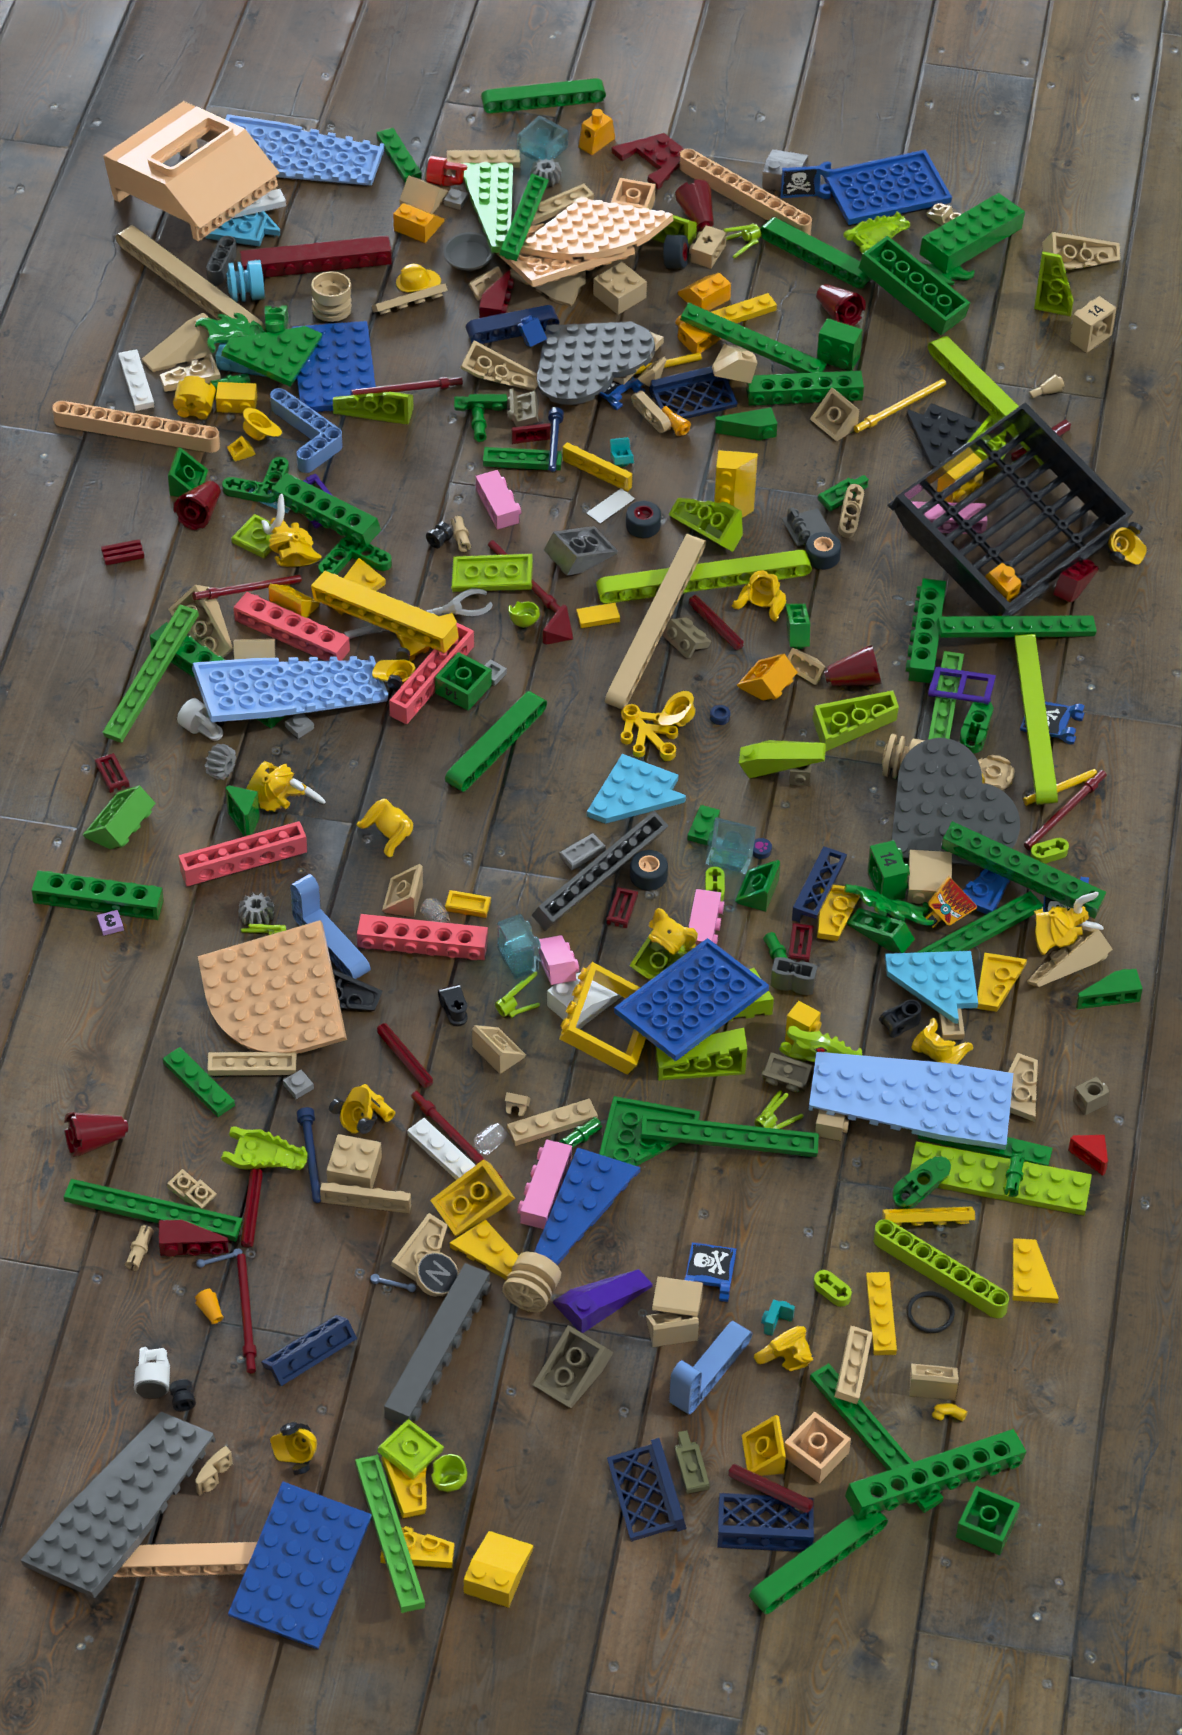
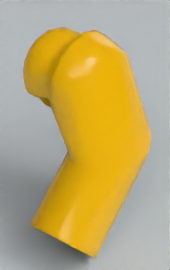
[932,1403,968,1422]

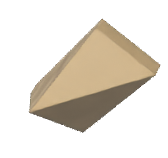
[469,267,503,301]
[638,357,666,387]
[787,648,826,685]

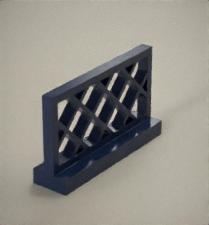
[649,366,737,419]
[607,1437,687,1542]
[717,1493,814,1552]

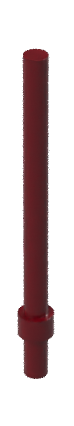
[350,377,463,395]
[488,540,560,613]
[192,575,302,600]
[1024,770,1107,850]
[411,1091,503,1179]
[237,1253,257,1374]

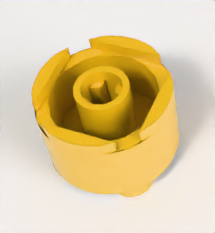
[173,376,216,420]

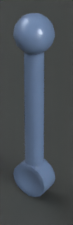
[196,1249,242,1268]
[370,1274,416,1292]

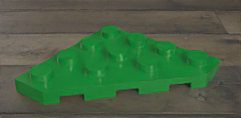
[221,326,323,387]
[599,1096,700,1166]

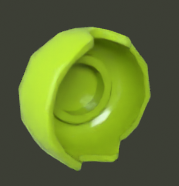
[508,601,540,628]
[431,1454,467,1492]

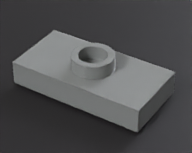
[559,833,606,870]

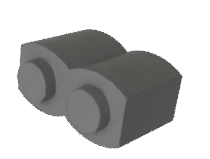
[771,957,817,995]

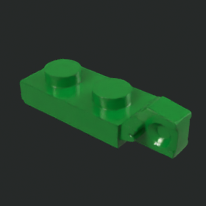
[454,394,508,411]
[818,475,869,512]

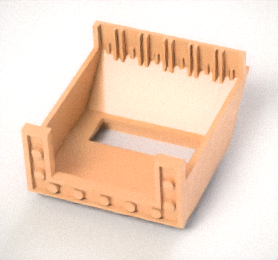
[103,101,280,241]

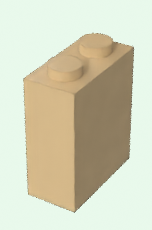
[907,850,952,904]

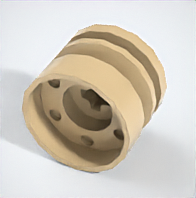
[311,271,352,322]
[882,734,924,779]
[502,1252,561,1312]

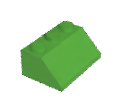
[83,785,156,849]

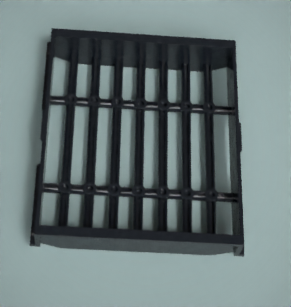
[887,402,1133,616]

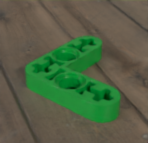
[222,457,289,503]
[319,536,392,576]

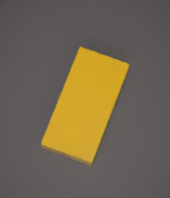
[576,603,620,628]
[445,890,491,918]

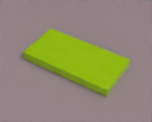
[451,554,533,592]

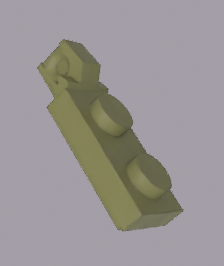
[675,1430,710,1494]

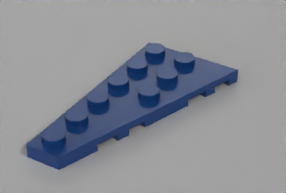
[534,1148,640,1266]

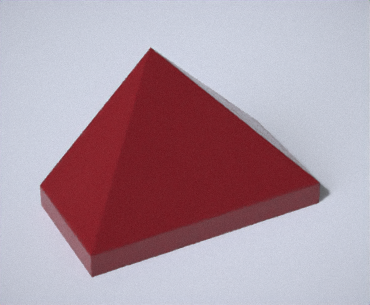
[512,423,551,444]
[543,604,574,645]

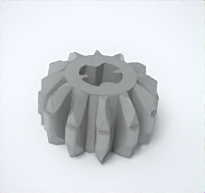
[530,158,562,187]
[205,744,236,780]
[238,892,275,925]

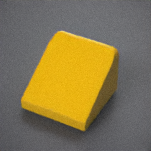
[227,436,256,461]

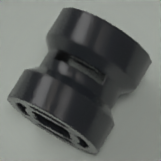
[426,521,453,549]
[169,1379,196,1412]

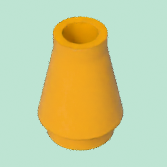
[195,1289,224,1324]

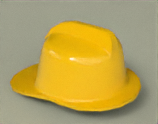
[396,264,441,292]
[243,408,282,441]
[658,691,695,727]

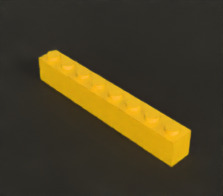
[311,571,459,653]

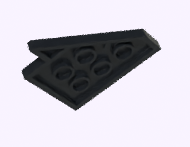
[906,403,983,470]

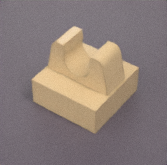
[505,1092,531,1116]

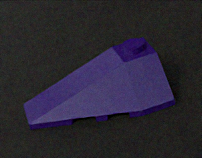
[553,1269,653,1334]

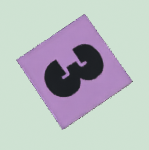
[97,910,124,936]

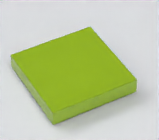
[231,514,272,558]
[377,1419,444,1479]

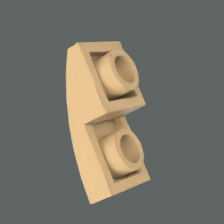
[927,203,961,225]
[167,1169,217,1209]
[195,1446,233,1496]

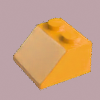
[393,203,444,243]
[678,273,731,311]
[737,654,798,701]

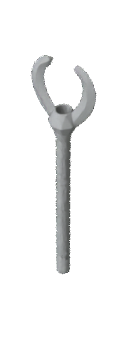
[344,589,493,639]

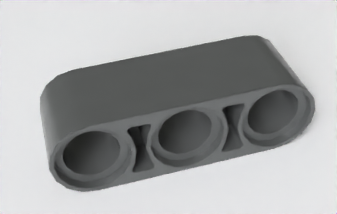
[206,236,237,286]

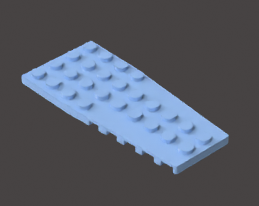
[225,115,384,185]
[192,656,388,722]
[809,1052,1013,1150]

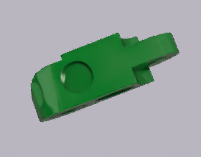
[265,305,288,332]
[959,702,994,754]
[893,1156,951,1209]

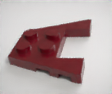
[611,133,684,190]

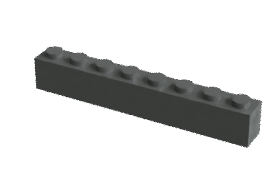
[531,810,668,931]
[384,1263,492,1425]

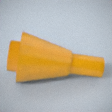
[662,406,691,436]

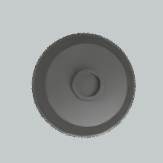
[444,232,494,271]

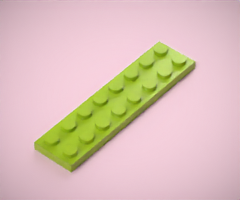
[910,1141,1092,1216]

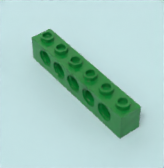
[746,371,864,406]
[272,473,381,547]
[905,578,946,683]
[32,870,164,920]

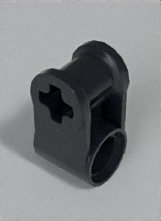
[438,984,468,1026]
[879,1000,921,1037]

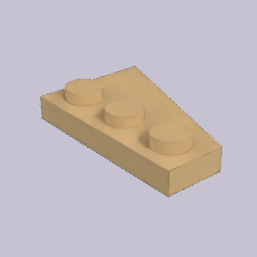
[160,353,221,392]
[1008,1053,1038,1122]
[391,1213,447,1281]

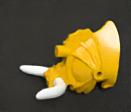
[261,494,322,567]
[246,761,326,812]
[1034,892,1104,955]

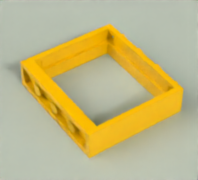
[559,962,646,1075]

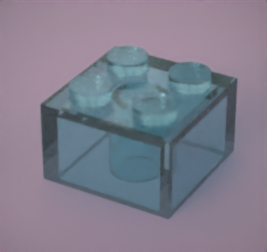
[517,115,568,162]
[705,817,756,874]
[497,914,541,979]

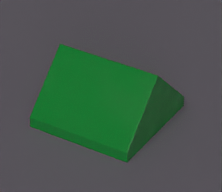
[168,447,208,497]
[226,785,260,837]
[735,860,780,912]

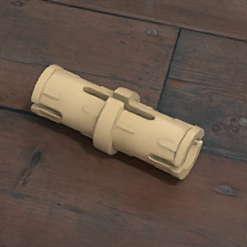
[451,516,471,552]
[125,1225,154,1271]

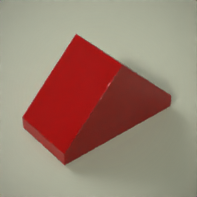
[1068,1135,1108,1176]

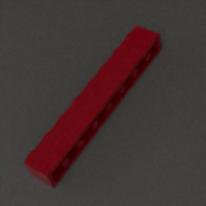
[240,235,392,278]

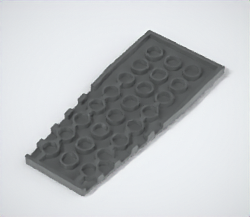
[21,1412,216,1598]

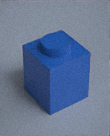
[517,316,547,347]

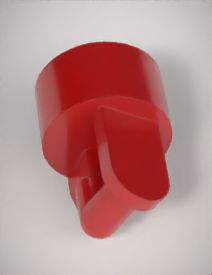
[425,156,467,186]

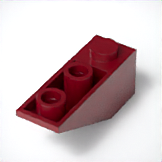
[479,271,514,318]
[1053,559,1100,603]
[159,1220,229,1257]

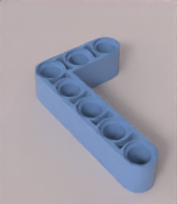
[270,388,342,473]
[290,874,371,979]
[669,1321,753,1415]

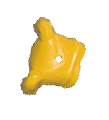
[732,570,786,622]
[357,799,413,857]
[648,908,698,955]
[911,1018,973,1064]
[754,1326,813,1371]

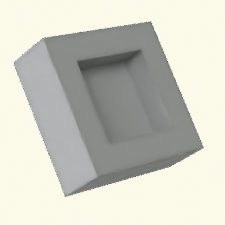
[444,188,468,210]
[484,659,507,686]
[285,713,314,739]
[283,1070,314,1099]

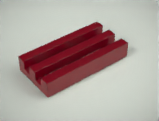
[101,539,145,565]
[95,753,129,793]
[607,887,638,928]
[788,923,814,963]

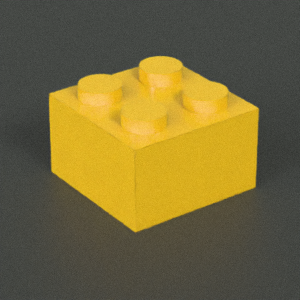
[937,453,984,503]

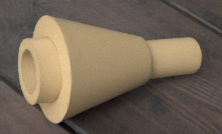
[1029,374,1064,398]

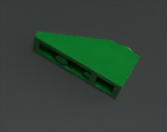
[715,407,778,440]
[785,604,810,649]
[847,908,915,953]
[1076,969,1143,1009]

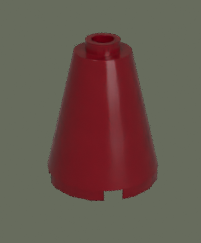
[675,179,714,232]
[816,284,866,326]
[173,481,221,530]
[824,645,882,686]
[64,1112,128,1157]

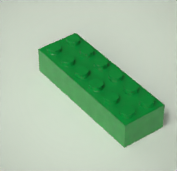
[919,193,1025,273]
[859,236,970,335]

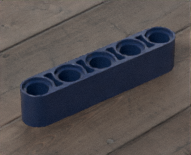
[465,305,560,344]

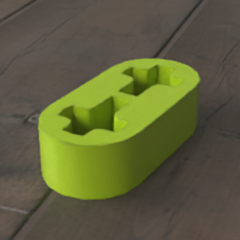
[1030,838,1069,864]
[705,867,725,901]
[814,1270,852,1307]

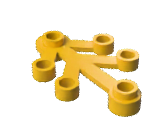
[621,704,678,761]

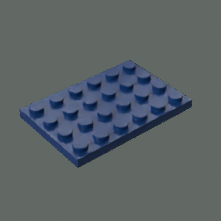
[823,150,952,225]
[292,321,376,412]
[614,938,769,1061]
[228,1481,372,1649]

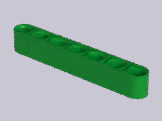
[481,78,606,114]
[760,217,871,289]
[445,691,547,792]
[749,1511,888,1615]

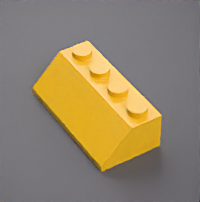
[714,450,758,518]

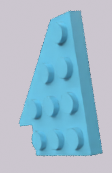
[206,211,280,246]
[587,754,686,824]
[885,951,978,1024]

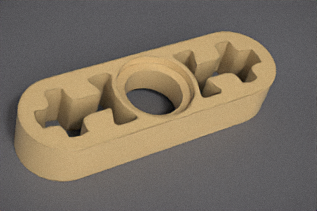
[631,391,671,433]
[838,484,864,538]

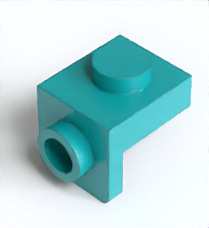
[610,437,634,467]
[761,1299,795,1336]

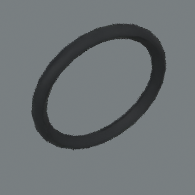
[907,1291,955,1333]

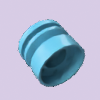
[226,260,265,302]

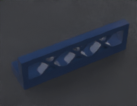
[792,846,847,923]
[261,1315,357,1386]

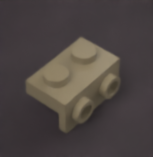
[507,389,539,427]
[663,617,711,658]
[761,1052,813,1093]

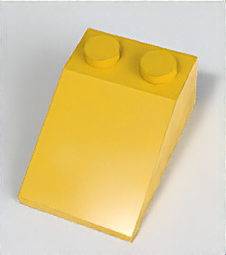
[430,1159,515,1236]
[464,1531,534,1608]

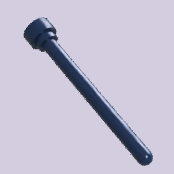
[548,407,564,472]
[296,1107,321,1203]

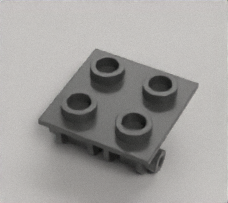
[782,507,832,546]

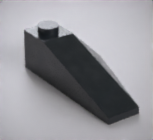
[332,969,383,1011]

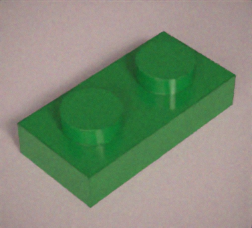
[687,805,720,845]

